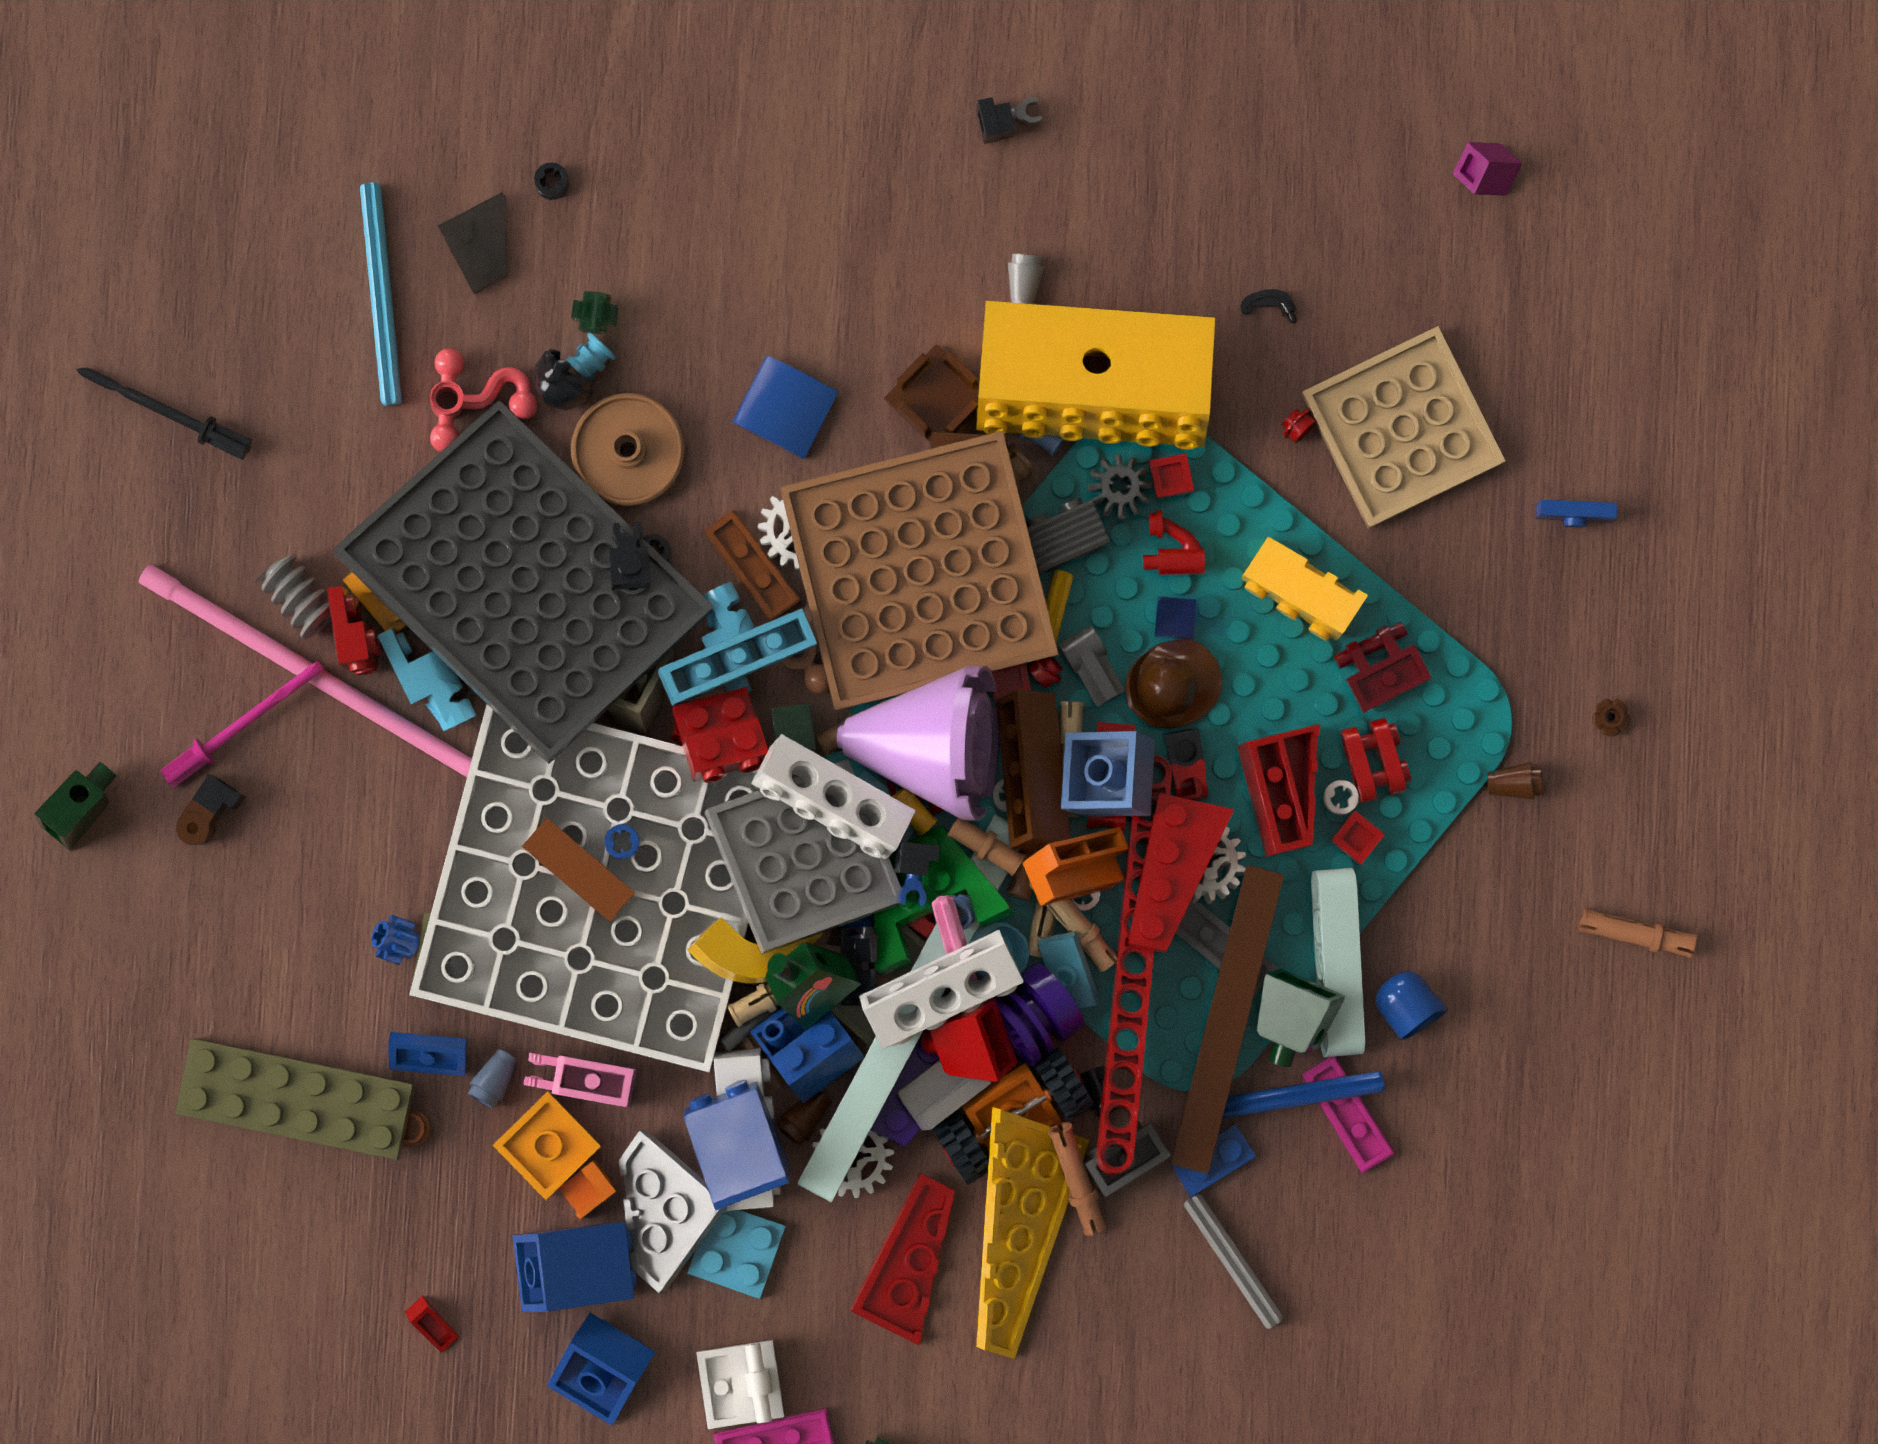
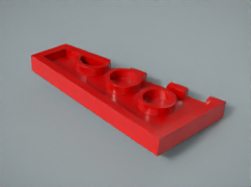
[1127,793,1234,953]
[850,1172,955,1345]

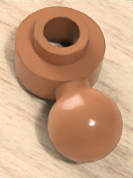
[782,645,830,694]

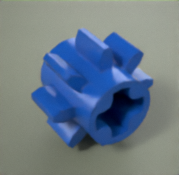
[371,915,419,965]

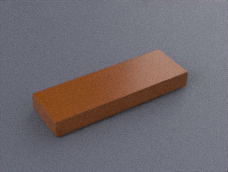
[703,509,801,621]
[522,818,635,922]

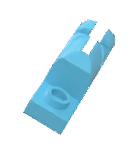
[701,582,755,693]
[377,627,476,731]

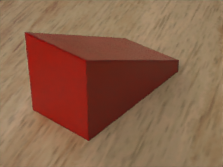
[405,1295,459,1353]

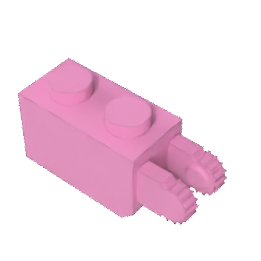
[524,1053,637,1107]

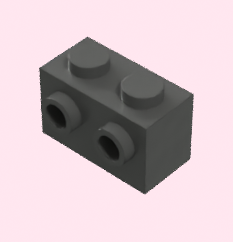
[1084,1120,1171,1197]

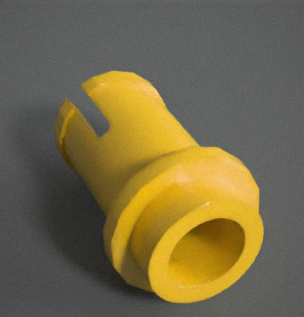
[892,788,937,836]

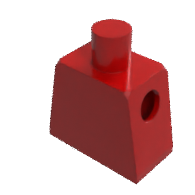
[921,998,1018,1082]

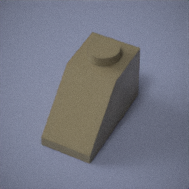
[609,650,674,735]

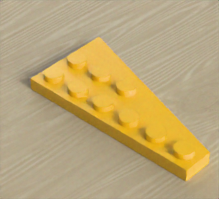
[976,1107,1090,1359]

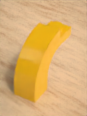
[687,917,824,983]

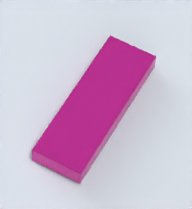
[1301,1056,1395,1173]
[713,1408,834,1444]

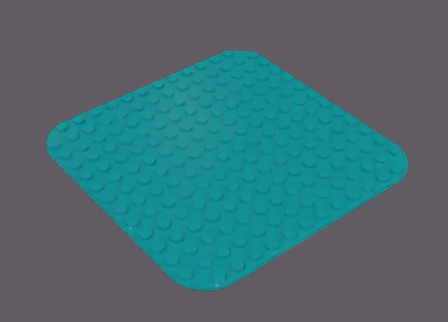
[825,435,1512,1091]

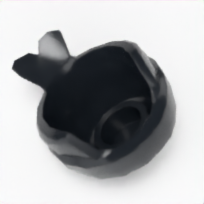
[534,349,597,410]

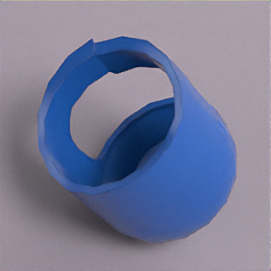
[1375,971,1448,1040]

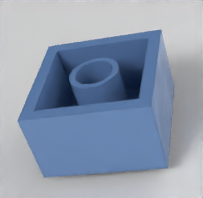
[1061,731,1155,817]

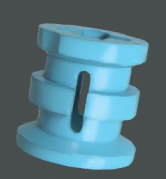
[566,332,617,377]

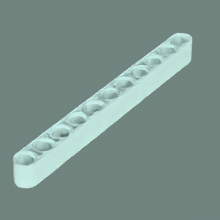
[797,814,1020,1202]

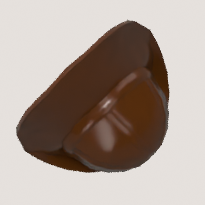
[1125,639,1222,729]

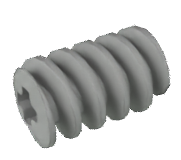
[256,554,332,640]

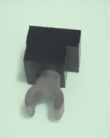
[976,97,1042,144]

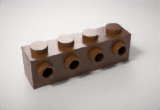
[996,690,1070,850]

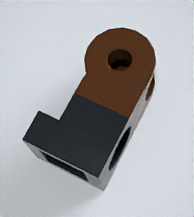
[176,774,246,845]

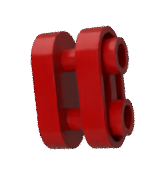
[1340,718,1411,804]

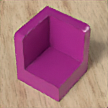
[1453,142,1522,196]

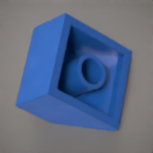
[547,1312,656,1426]

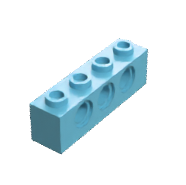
[657,608,817,707]

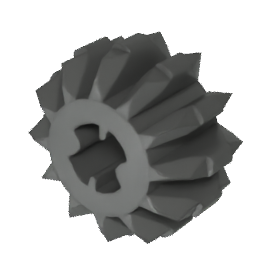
[1087,454,1152,520]

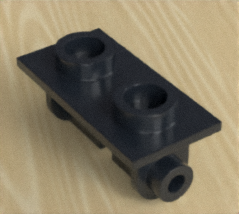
[840,927,879,1006]

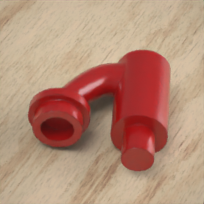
[1143,510,1205,576]

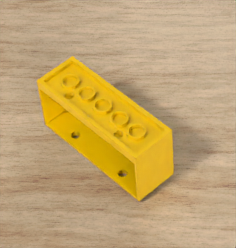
[976,301,1215,450]

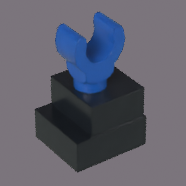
[894,841,940,906]

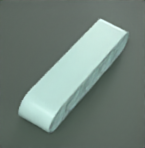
[1311,868,1365,1057]

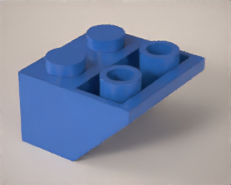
[750,1008,865,1103]

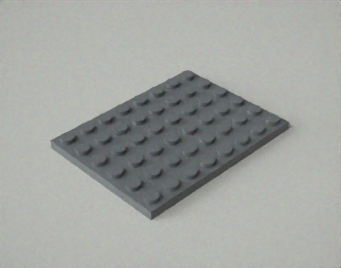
[333,400,714,764]

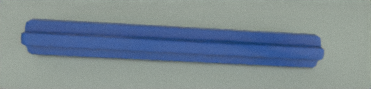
[1222,1071,1385,1119]

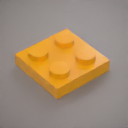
[493,1091,602,1200]

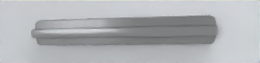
[1184,1194,1283,1329]

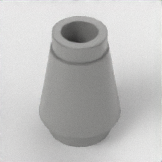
[1008,254,1045,304]

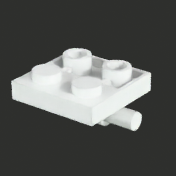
[696,1340,785,1429]

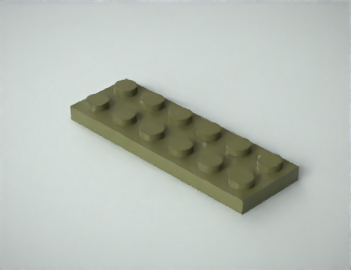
[175,1038,416,1160]

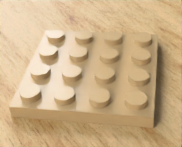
[1301,326,1506,529]

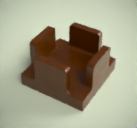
[884,344,979,445]

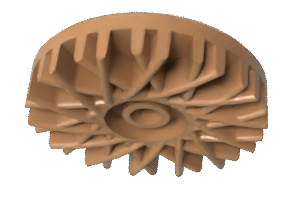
[571,393,685,508]

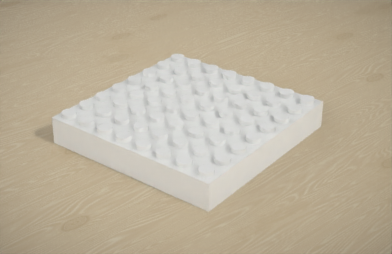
[409,704,760,1072]

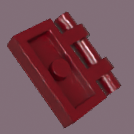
[1333,621,1432,714]

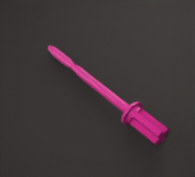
[160,660,324,788]

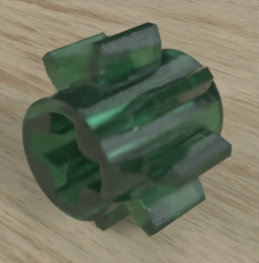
[571,291,619,334]

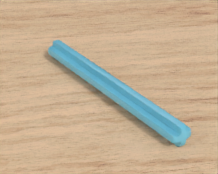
[360,182,402,406]

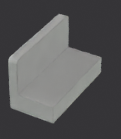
[897,1059,991,1131]

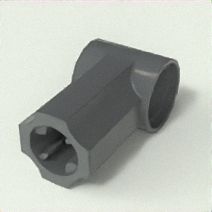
[1058,626,1126,708]

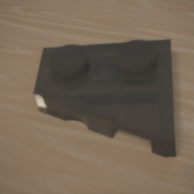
[438,192,508,294]

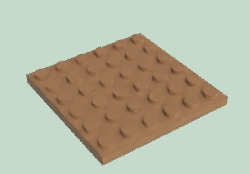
[780,431,1059,711]

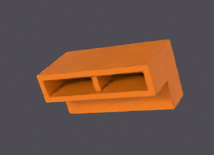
[1022,827,1129,906]

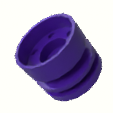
[992,962,1085,1066]

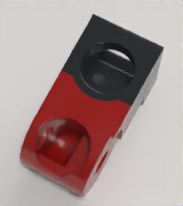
[1162,727,1208,800]

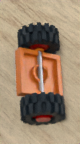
[932,1047,1095,1185]

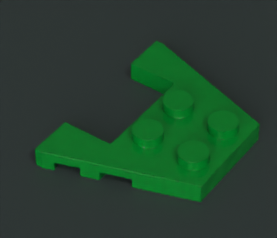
[874,825,1015,977]

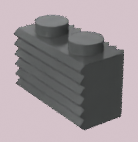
[1026,498,1110,576]

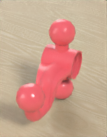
[430,348,538,452]

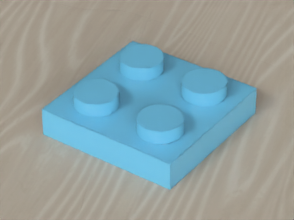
[687,1207,786,1299]

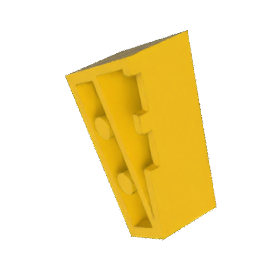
[1241,537,1368,641]

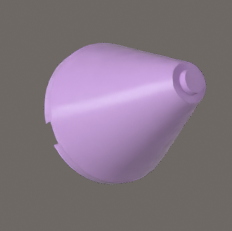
[837,665,999,821]

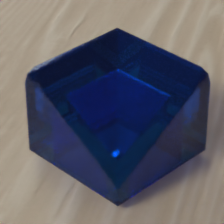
[1154,597,1197,640]

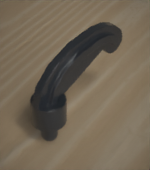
[1240,289,1297,324]

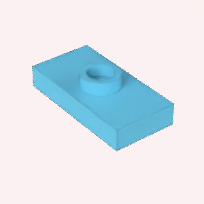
[1038,931,1100,1008]

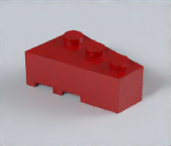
[1237,724,1320,857]

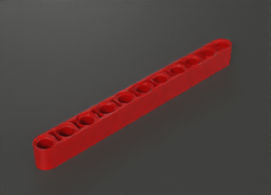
[1096,755,1172,1176]

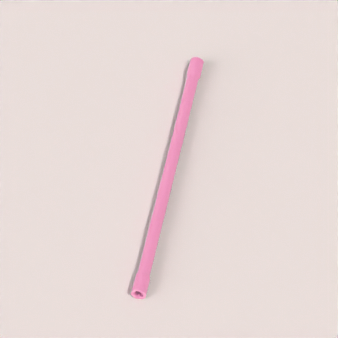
[138,564,472,777]

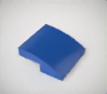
[732,355,838,459]

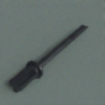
[77,368,252,460]

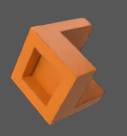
[560,1160,619,1220]

